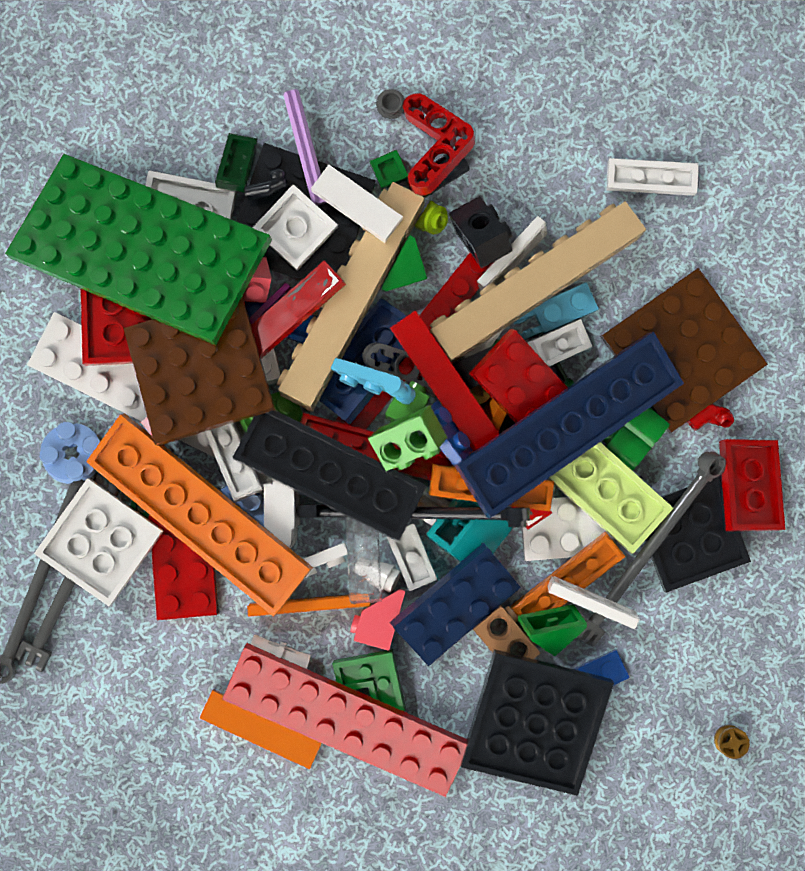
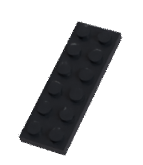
[232,410,427,542]

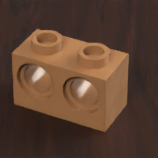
[473,605,541,659]

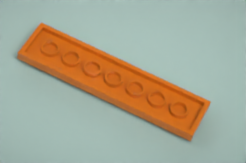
[86,413,313,617]

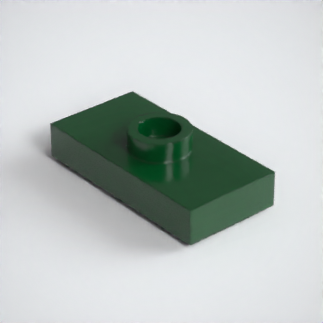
[215,133,258,193]

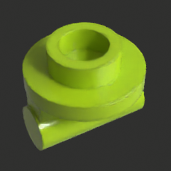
[414,200,448,235]

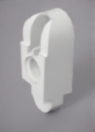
[264,480,300,549]

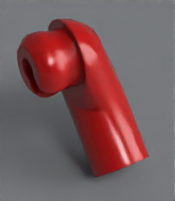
[687,404,734,431]

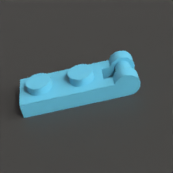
[330,358,416,404]

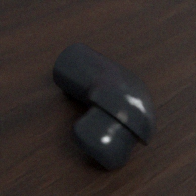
[245,169,288,201]

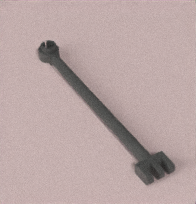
[577,451,726,647]
[0,472,98,684]
[14,483,120,672]

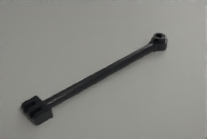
[296,504,530,527]

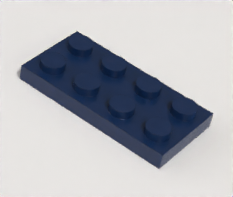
[319,298,407,425]
[390,543,521,666]

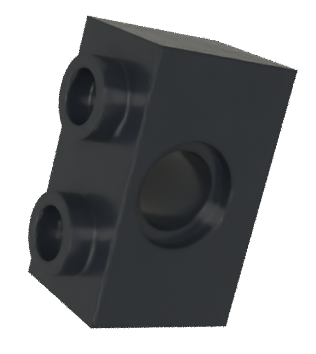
[449,196,513,268]

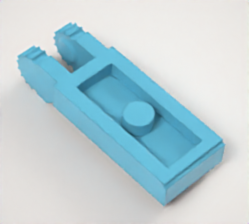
[514,282,599,340]

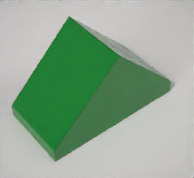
[381,235,427,292]
[518,604,587,657]

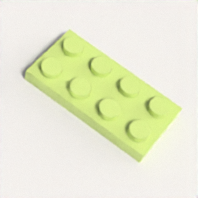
[548,442,674,554]

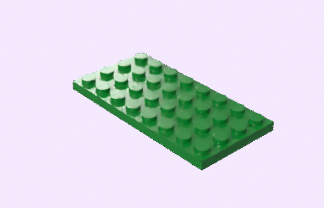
[5,153,272,345]

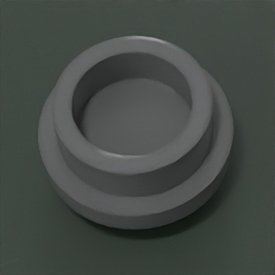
[376,89,405,119]

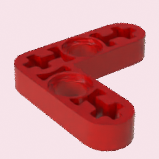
[403,93,475,196]

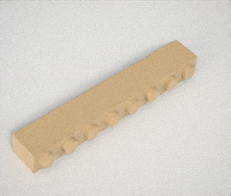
[277,182,425,412]
[430,201,647,364]

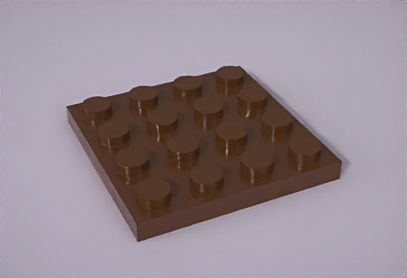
[600,268,768,433]
[124,296,275,446]

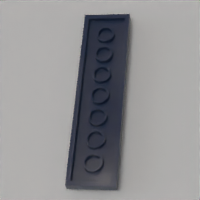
[454,332,684,518]

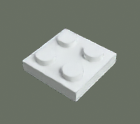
[253,185,338,271]

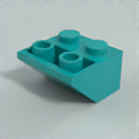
[426,499,513,562]

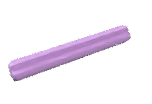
[283,89,327,206]

